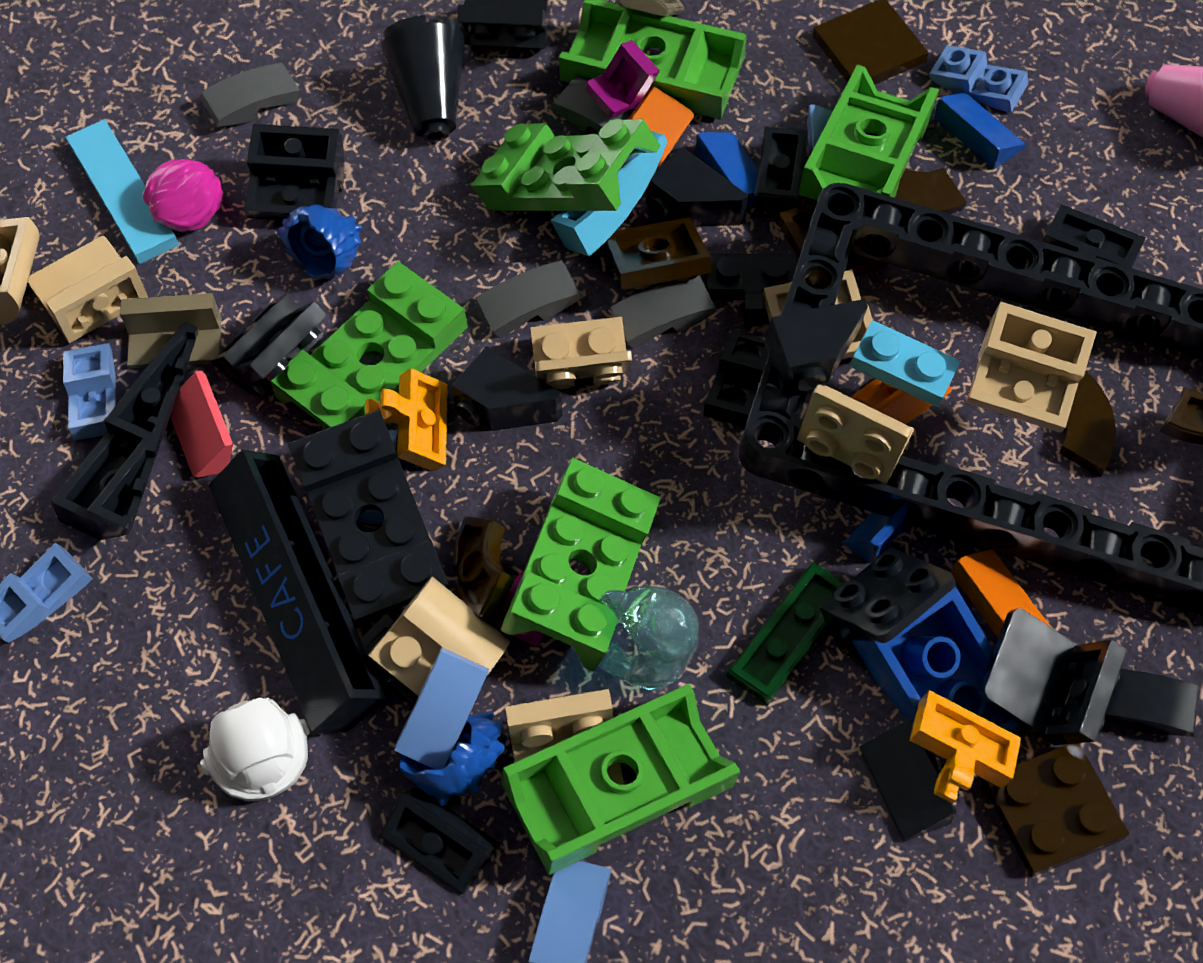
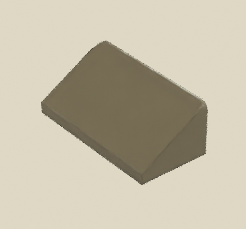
[618,0,685,16]

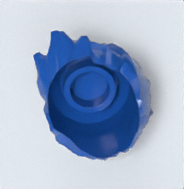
[277,205,362,280]
[400,711,505,806]

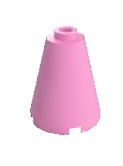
[1145,64,1203,138]

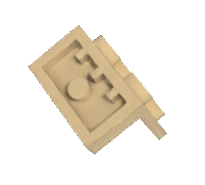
[28,236,148,344]
[530,317,632,390]
[796,385,914,484]
[505,689,624,785]

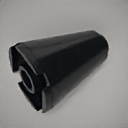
[380,15,465,142]

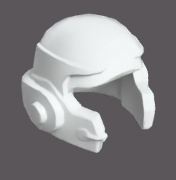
[200,697,310,802]

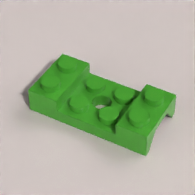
[559,0,746,120]
[799,65,939,201]
[471,119,660,211]
[270,261,468,430]
[500,457,661,672]
[501,684,740,875]

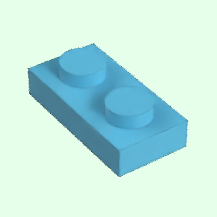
[850,320,961,407]

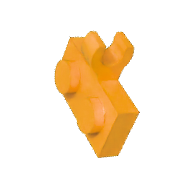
[365,368,447,471]
[910,690,1021,804]

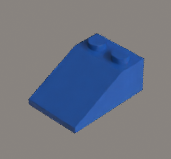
[851,586,1021,765]

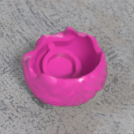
[143,159,223,233]

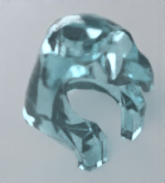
[597,586,699,691]

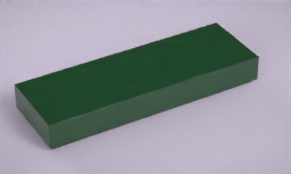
[727,562,845,705]

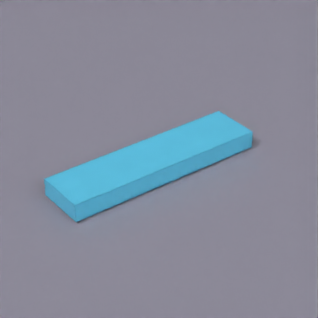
[66,119,179,264]

